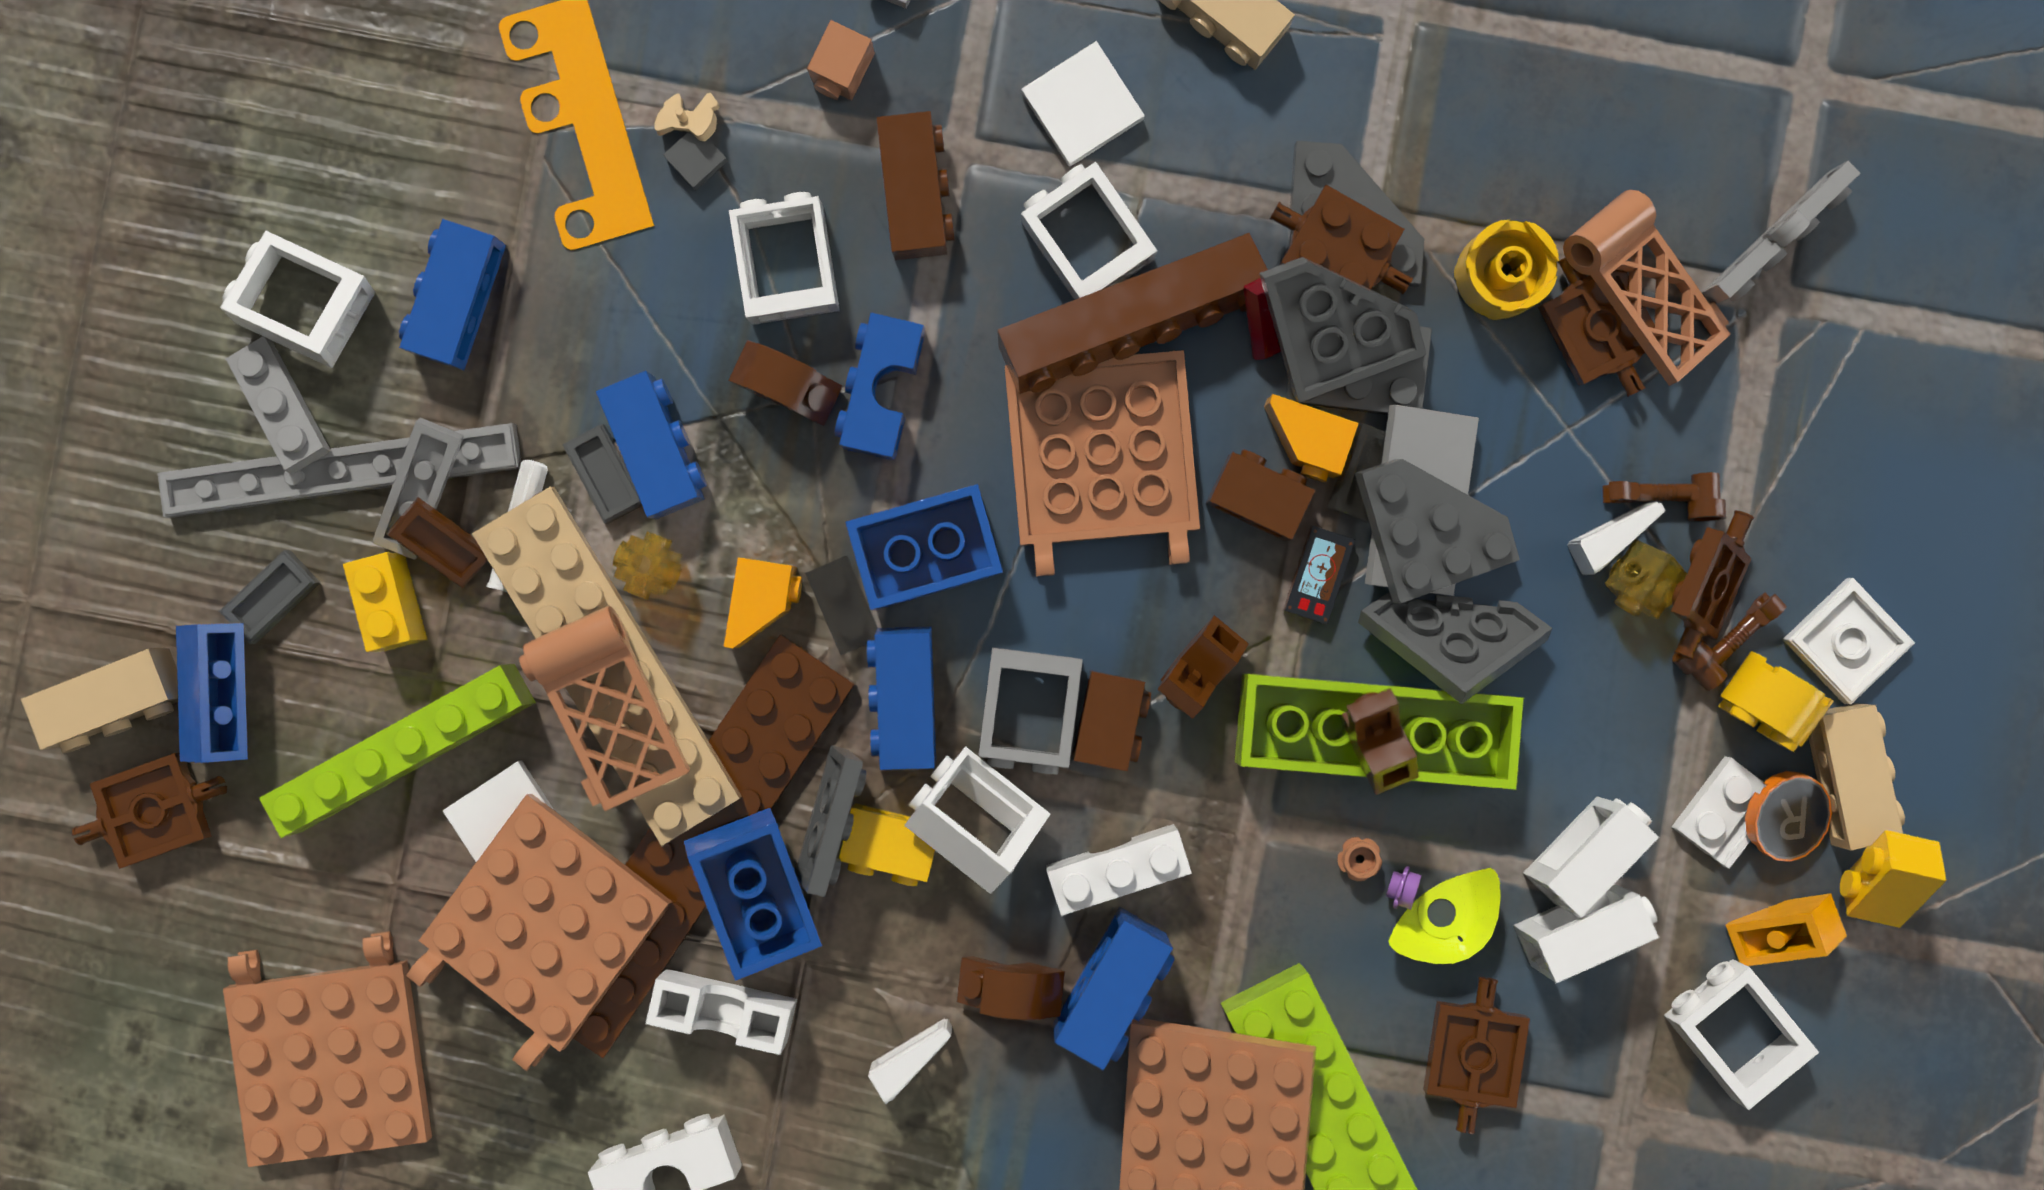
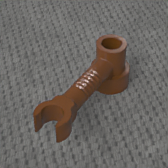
[1603,472,1726,522]
[1672,592,1787,691]

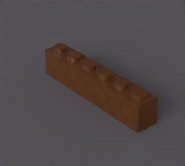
[997,233,1268,394]

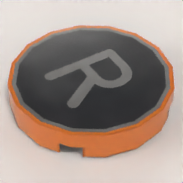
[1745,771,1832,862]

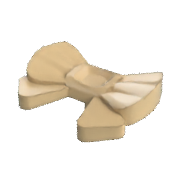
[654,93,720,141]

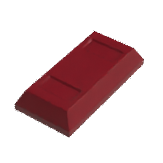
[1243,278,1281,360]

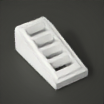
[1567,502,1665,575]
[868,1018,952,1104]

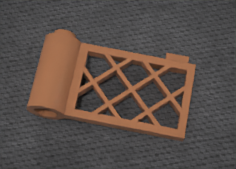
[1563,189,1731,386]
[519,605,690,811]

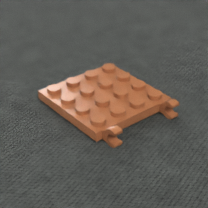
[1005,350,1200,577]
[406,794,673,1071]
[223,931,432,1167]
[1119,1018,1316,1190]

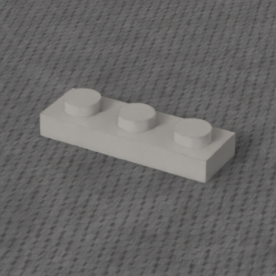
[226,336,331,474]
[372,417,464,560]

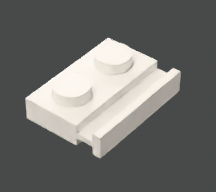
[1671,756,1767,869]

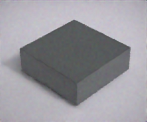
[663,132,728,191]

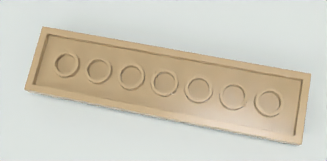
[472,486,742,846]

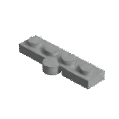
[1701,160,1861,304]

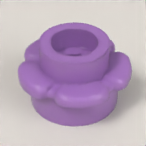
[1386,866,1422,910]

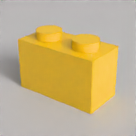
[343,552,428,652]
[839,803,936,886]
[1840,830,1946,928]

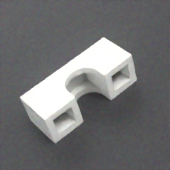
[1046,824,1192,916]
[646,969,797,1055]
[588,1114,742,1190]

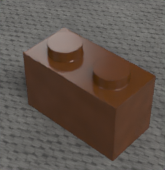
[1206,449,1315,542]
[1073,670,1151,771]

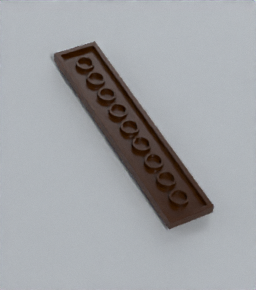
[573,634,856,1058]

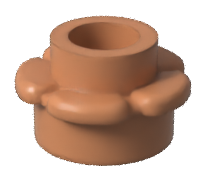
[1337,837,1382,881]

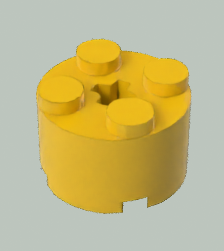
[1454,220,1559,320]
[1718,651,1834,752]

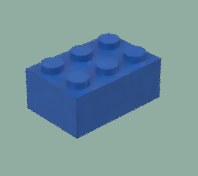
[845,484,1004,611]
[684,808,822,981]
[1053,906,1175,1071]

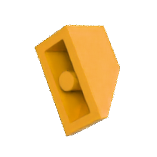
[1264,394,1359,482]
[724,557,803,649]
[1726,893,1847,966]

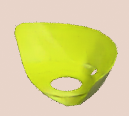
[1388,868,1501,964]

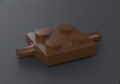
[1269,185,1413,295]
[1538,258,1655,397]
[1671,510,1754,660]
[72,752,227,869]
[1423,977,1530,1134]

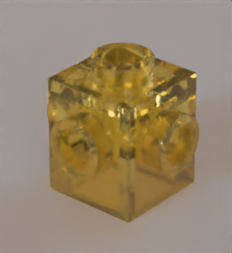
[613,531,683,600]
[1605,539,1687,619]

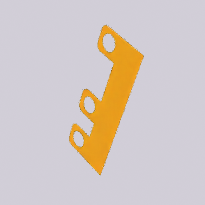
[499,0,654,250]

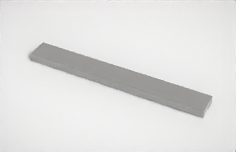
[157,423,521,518]

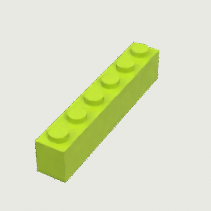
[259,664,536,838]

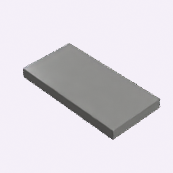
[1365,405,1479,596]

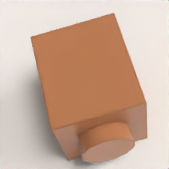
[807,20,875,101]

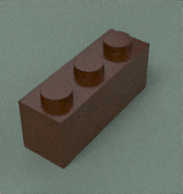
[877,111,955,260]

